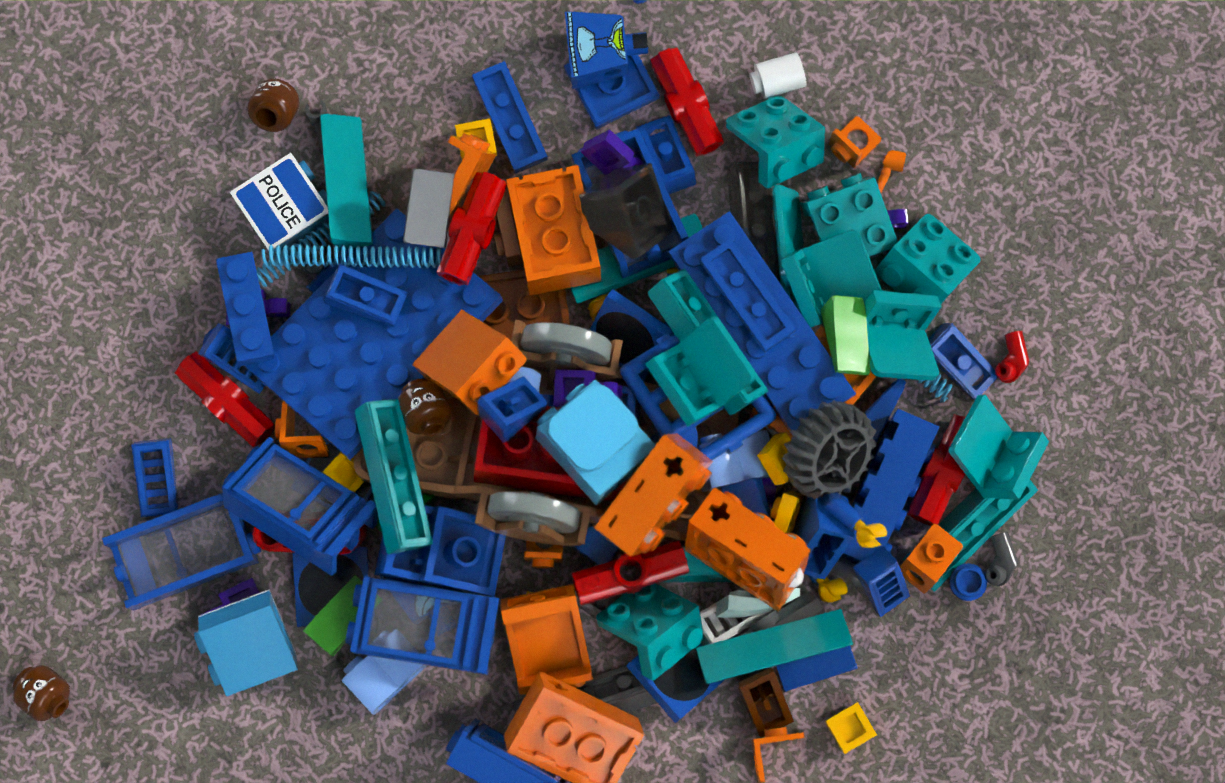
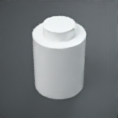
[750,52,806,99]

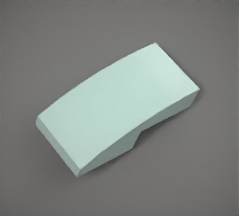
[716,588,800,618]

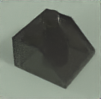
[579,163,673,259]

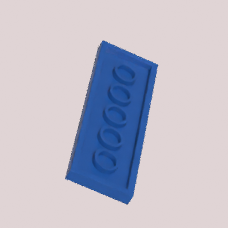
[668,211,856,436]

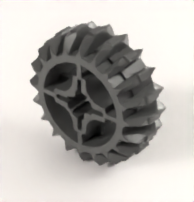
[782,400,877,499]

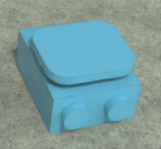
[536,379,655,506]

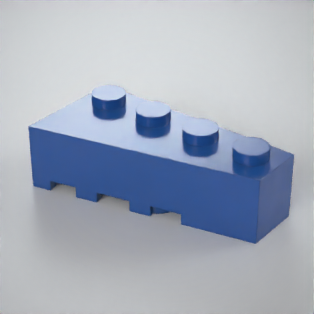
[841,409,939,564]

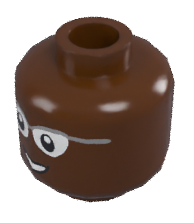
[247,78,300,132]
[398,378,452,436]
[13,665,70,721]

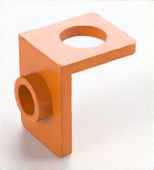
[828,116,881,168]
[275,401,329,458]
[900,524,963,594]
[524,541,563,569]
[751,727,804,783]

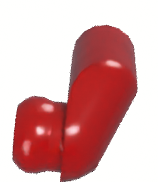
[995,331,1029,383]

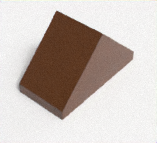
[735,667,794,738]

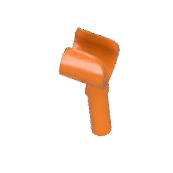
[877,150,906,193]

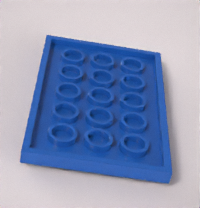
[244,208,503,460]

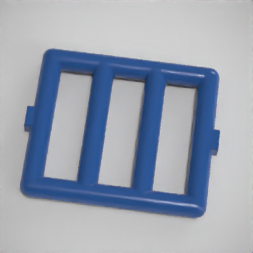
[620,333,776,465]

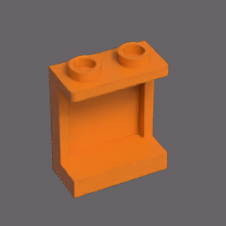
[447,133,496,232]
[412,309,527,415]
[500,584,593,695]

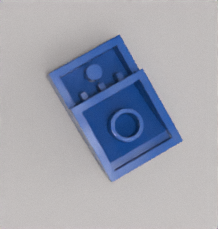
[374,505,506,597]

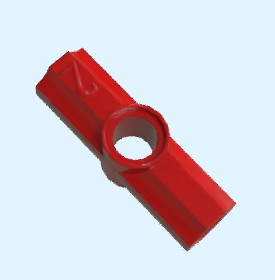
[650,47,724,157]
[437,172,507,286]
[174,351,275,448]
[907,414,966,526]
[571,541,689,606]

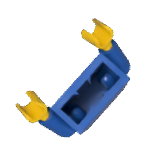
[792,492,887,603]

